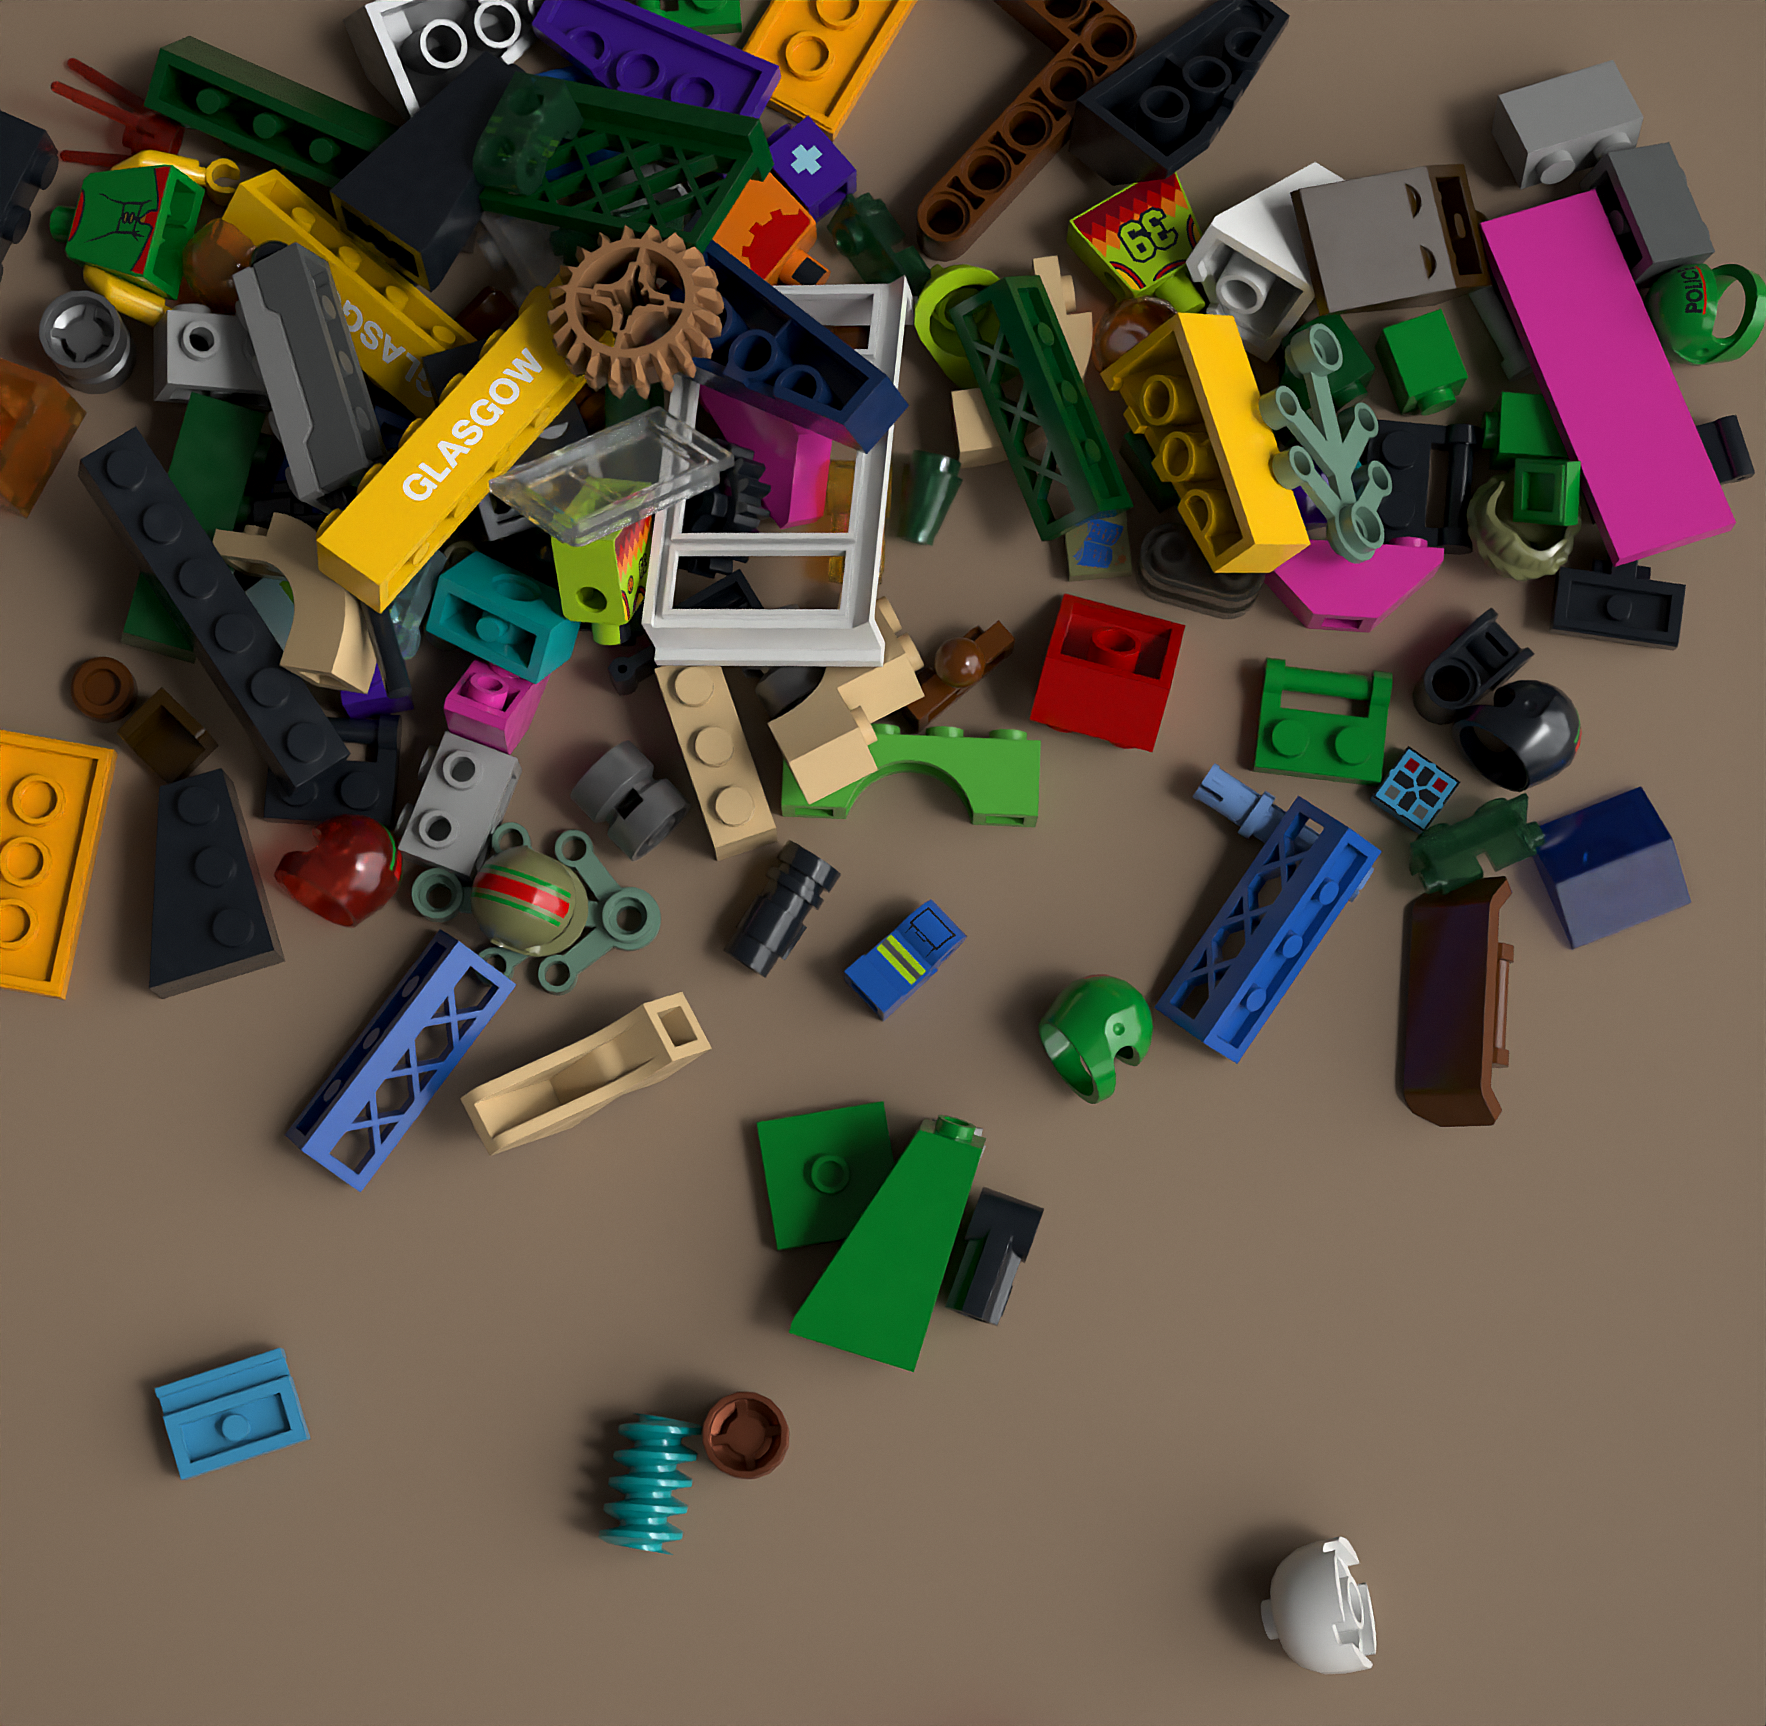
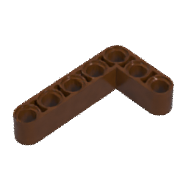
[916,0,1137,262]

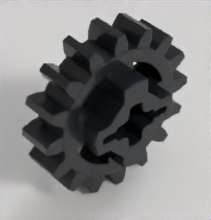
[677,438,771,579]

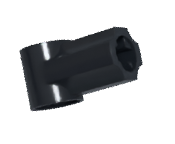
[945,1186,1044,1326]

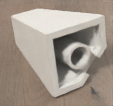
[1186,162,1345,363]

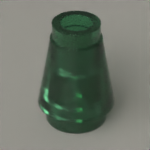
[896,450,963,547]

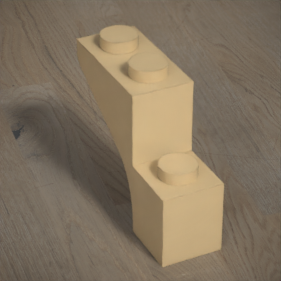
[767,592,924,805]
[460,992,712,1156]

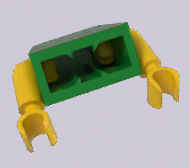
[50,149,240,327]

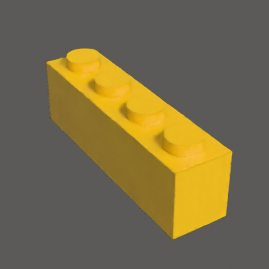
[1100,312,1311,573]

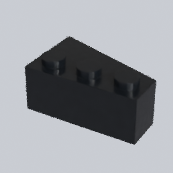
[149,768,286,999]

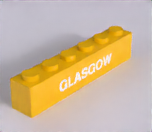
[210,169,478,420]
[315,273,615,614]

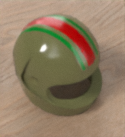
[470,845,588,957]

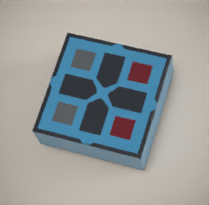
[1370,746,1460,836]

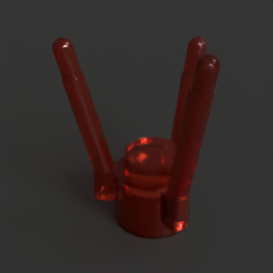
[50,58,185,167]

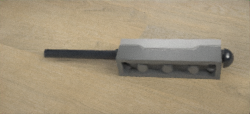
[232,240,412,699]

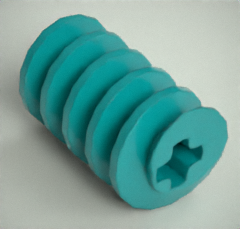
[598,1413,703,1555]

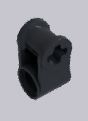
[1412,608,1535,725]

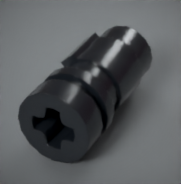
[724,840,841,978]

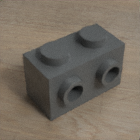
[1579,142,1715,290]

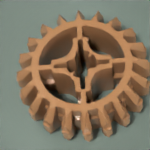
[547,225,724,399]

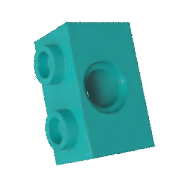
[425,551,581,685]

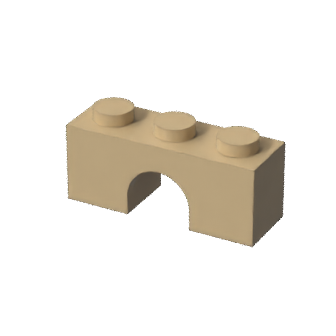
[654,665,778,861]

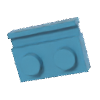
[154,1348,311,1480]

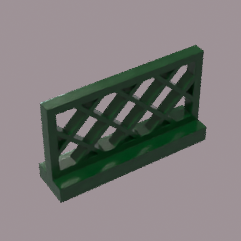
[478,76,774,254]

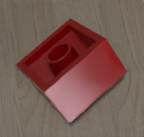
[1029,593,1186,753]

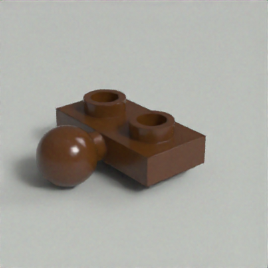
[902,620,1015,733]

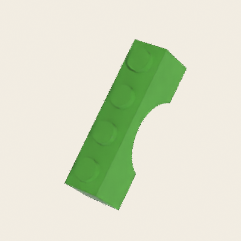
[781,724,1041,827]

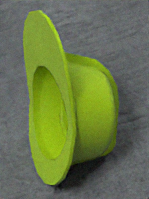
[913,264,1020,390]

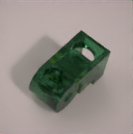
[473,71,584,195]

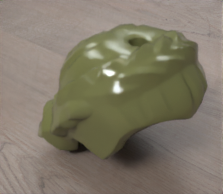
[1466,467,1582,582]

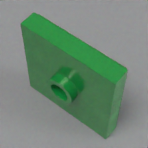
[756,1101,894,1251]

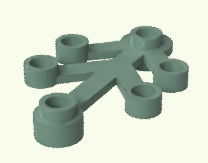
[1258,323,1392,564]
[411,822,661,996]

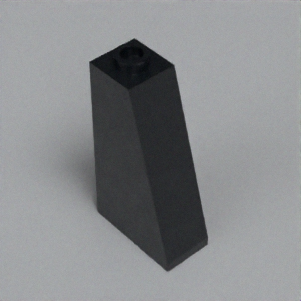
[330,51,537,292]

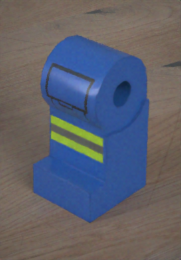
[844,899,967,1022]

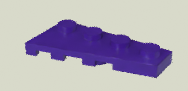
[531,0,781,179]

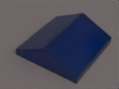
[1523,786,1692,950]

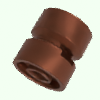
[703,1392,790,1479]

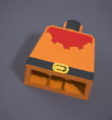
[681,172,831,286]

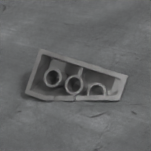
[343,0,545,122]

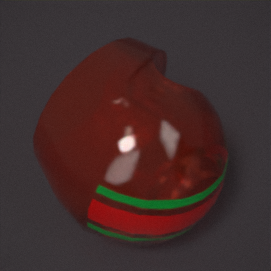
[274,814,403,928]

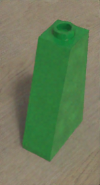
[789,1115,986,1372]

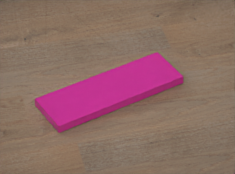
[1479,189,1736,567]

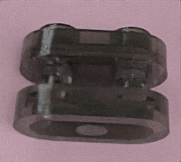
[1135,523,1266,619]

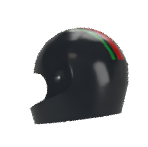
[1452,680,1582,792]

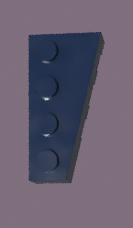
[658,240,909,454]

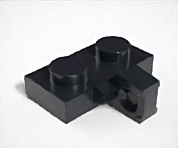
[1549,552,1686,651]

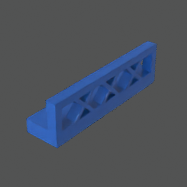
[1154,795,1382,1064]
[285,929,516,1193]

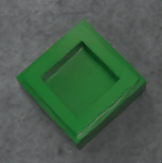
[1513,458,1581,526]

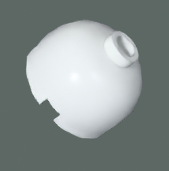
[1261,1536,1377,1674]

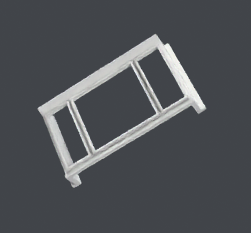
[641,275,918,667]

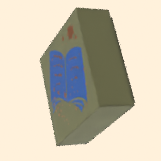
[1063,511,1132,582]

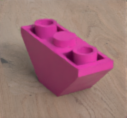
[698,384,832,529]
[1256,537,1444,633]
[443,656,551,755]

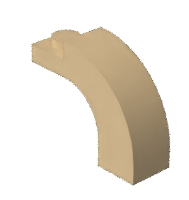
[950,255,1093,469]
[212,512,377,694]

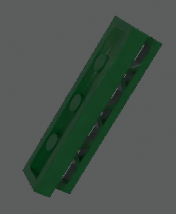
[948,275,1134,542]

